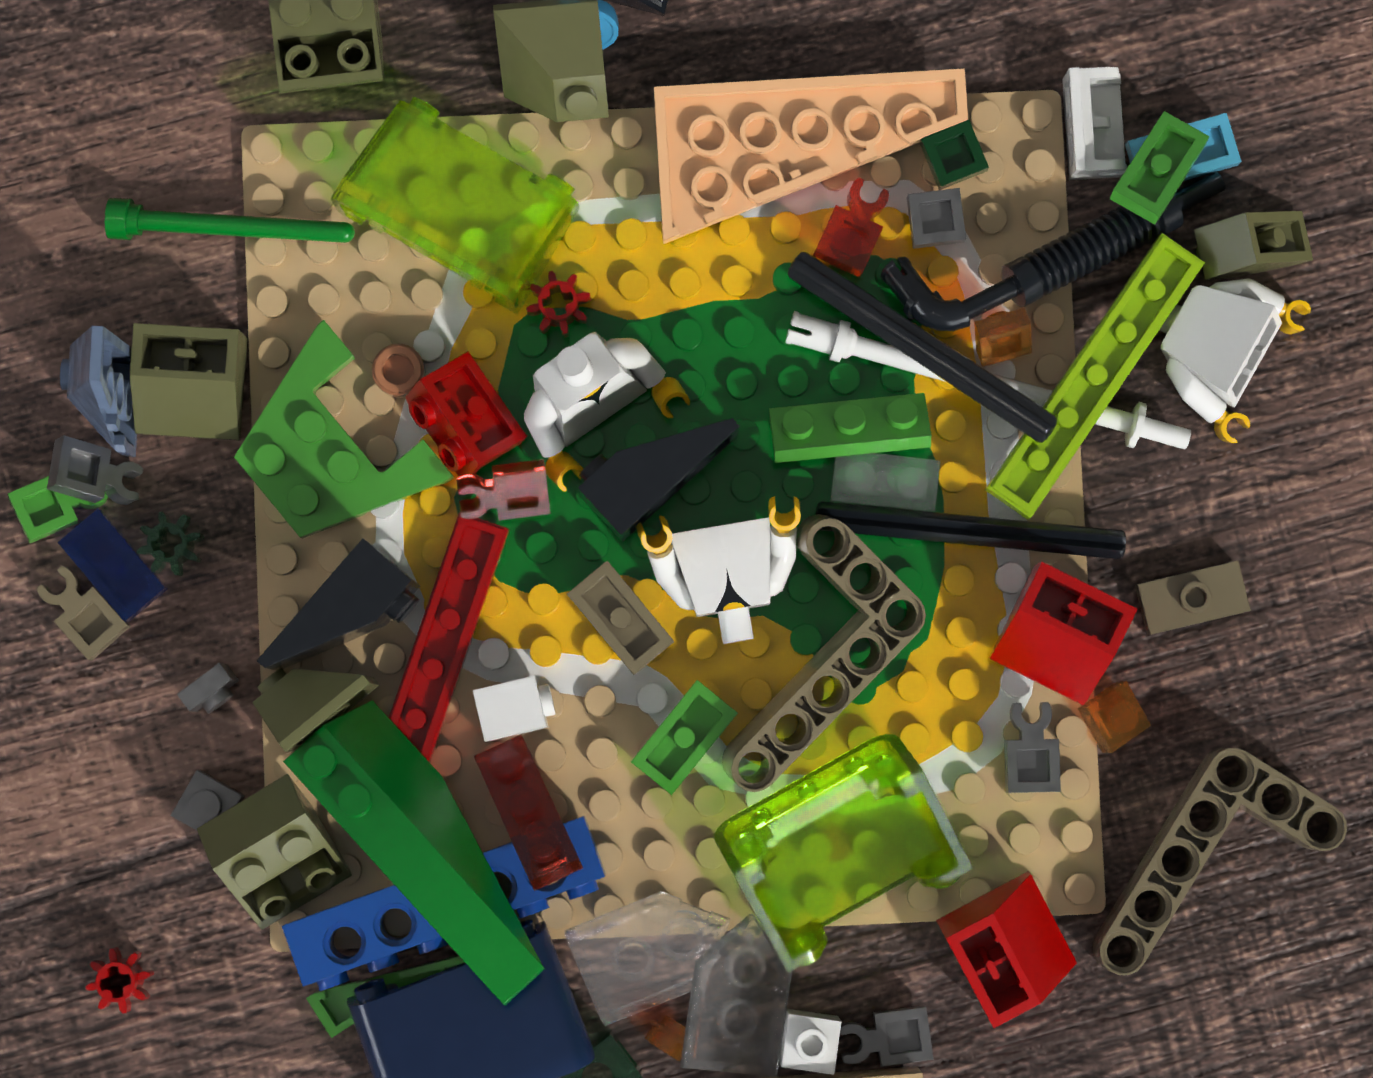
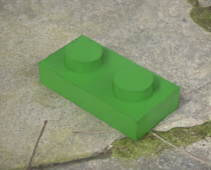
[1110,111,1209,225]
[631,680,738,795]

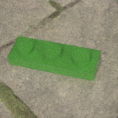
[769,393,932,463]

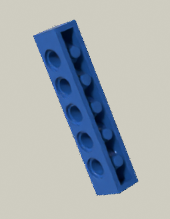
[282,815,606,991]

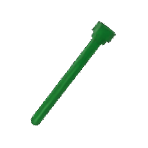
[104,198,355,243]

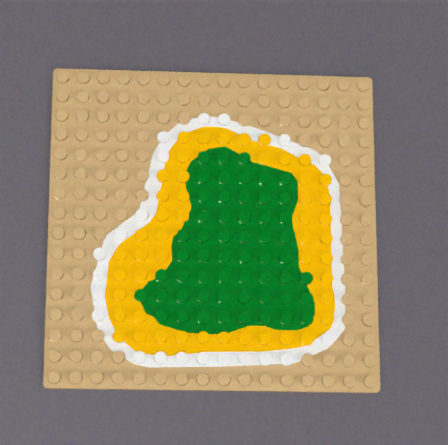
[241,90,1106,952]

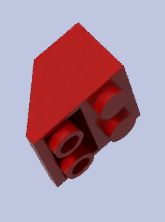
[989,562,1138,705]
[936,871,1077,1028]

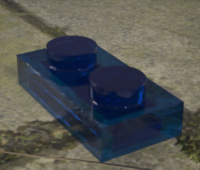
[58,509,168,622]

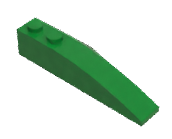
[283,700,545,1006]

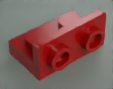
[405,351,527,482]

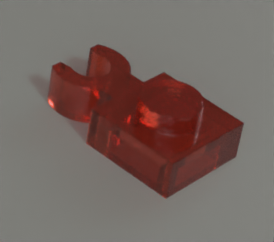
[813,177,889,278]
[456,459,551,521]

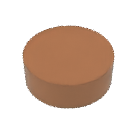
[372,344,425,398]

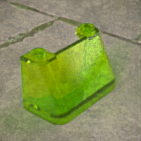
[330,97,580,315]
[714,734,973,972]

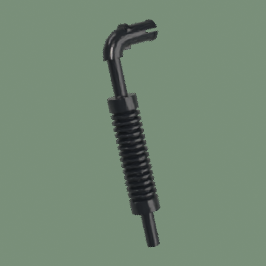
[880,172,1225,331]

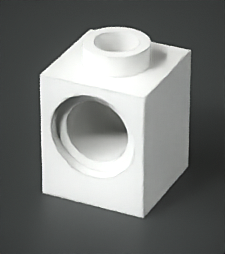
[472,675,556,742]
[779,1009,842,1075]

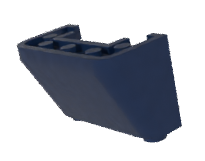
[347,920,596,1078]

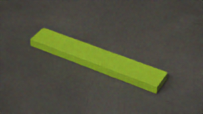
[985,233,1205,520]

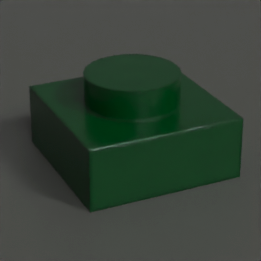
[920,120,989,190]

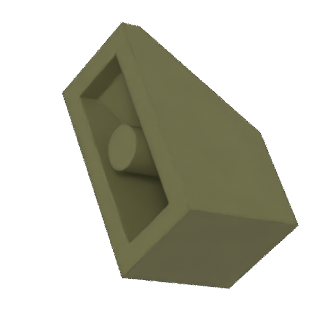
[1194,211,1313,280]

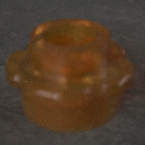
[644,1015,694,1062]

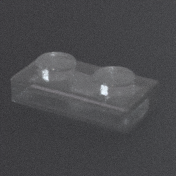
[830,453,940,512]

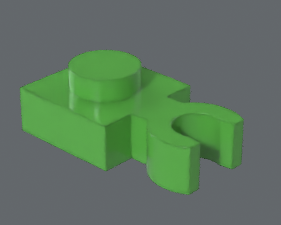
[7,476,108,544]

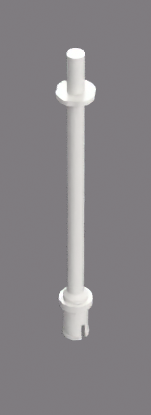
[785,311,1191,450]

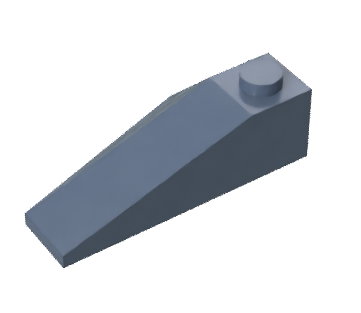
[60,326,137,457]

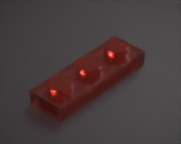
[474,734,583,891]

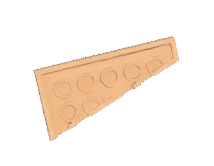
[654,68,968,244]

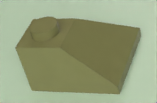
[493,0,609,122]
[252,668,380,752]

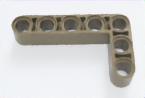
[722,514,926,792]
[1092,748,1347,975]

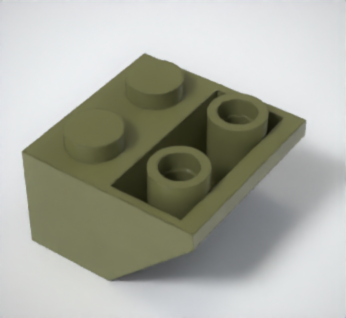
[268,0,384,94]
[130,323,248,441]
[197,774,352,930]

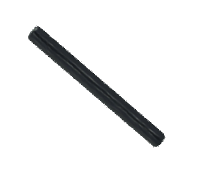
[788,252,1058,443]
[815,501,1126,559]

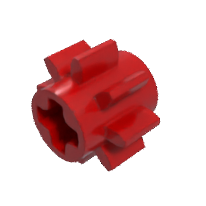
[526,271,591,337]
[85,947,155,1014]

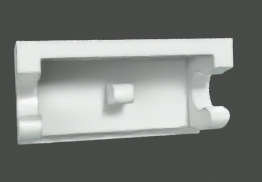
[1062,67,1127,180]

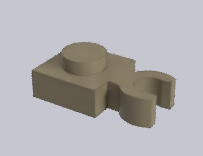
[37,566,131,661]

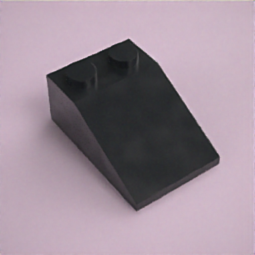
[578,418,740,542]
[257,538,420,670]

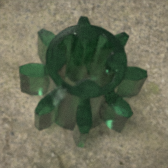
[137,511,204,576]

